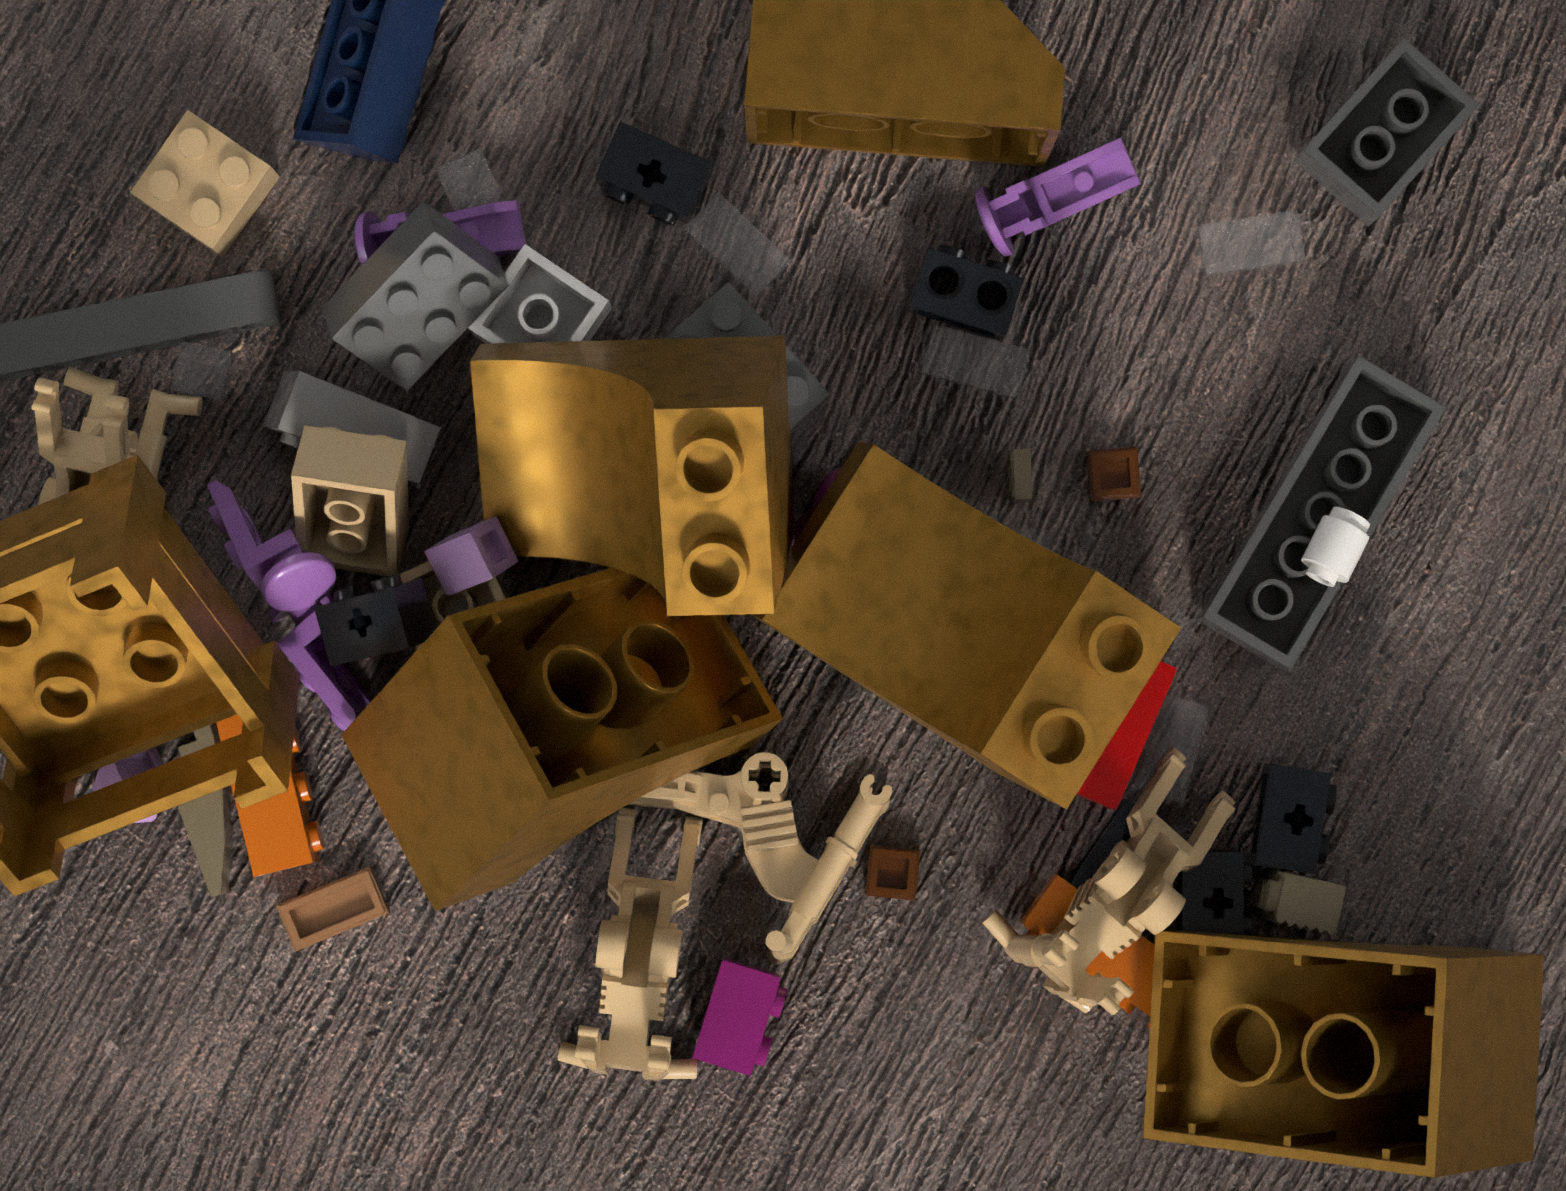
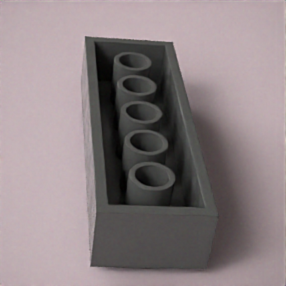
[1196,356,1446,671]

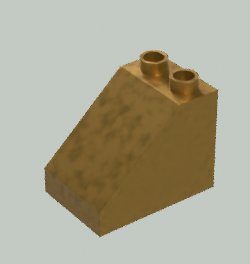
[744,0,1065,167]

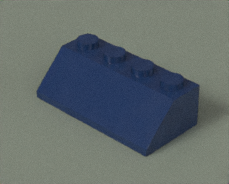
[293,0,446,163]

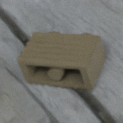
[1255,869,1345,936]

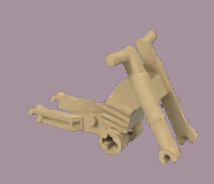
[32,366,203,505]
[982,746,1236,1015]
[627,752,892,965]
[558,808,703,1081]

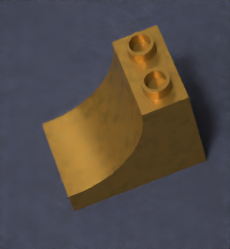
[470,336,795,616]
[751,441,1181,809]
[342,568,783,911]
[1143,930,1544,1178]

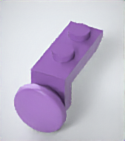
[975,138,1141,257]
[355,200,525,266]
[207,480,336,611]
[268,593,373,731]

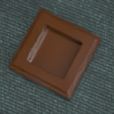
[1086,447,1141,502]
[865,845,921,901]

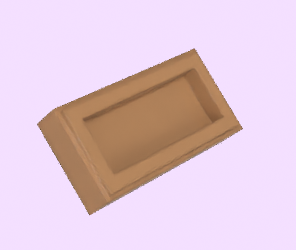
[276,866,390,952]

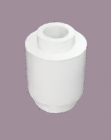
[1301,507,1370,587]

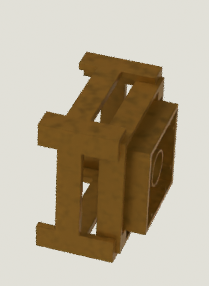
[0,454,300,897]

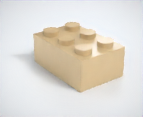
[291,425,409,576]

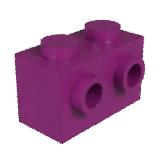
[692,957,788,1076]

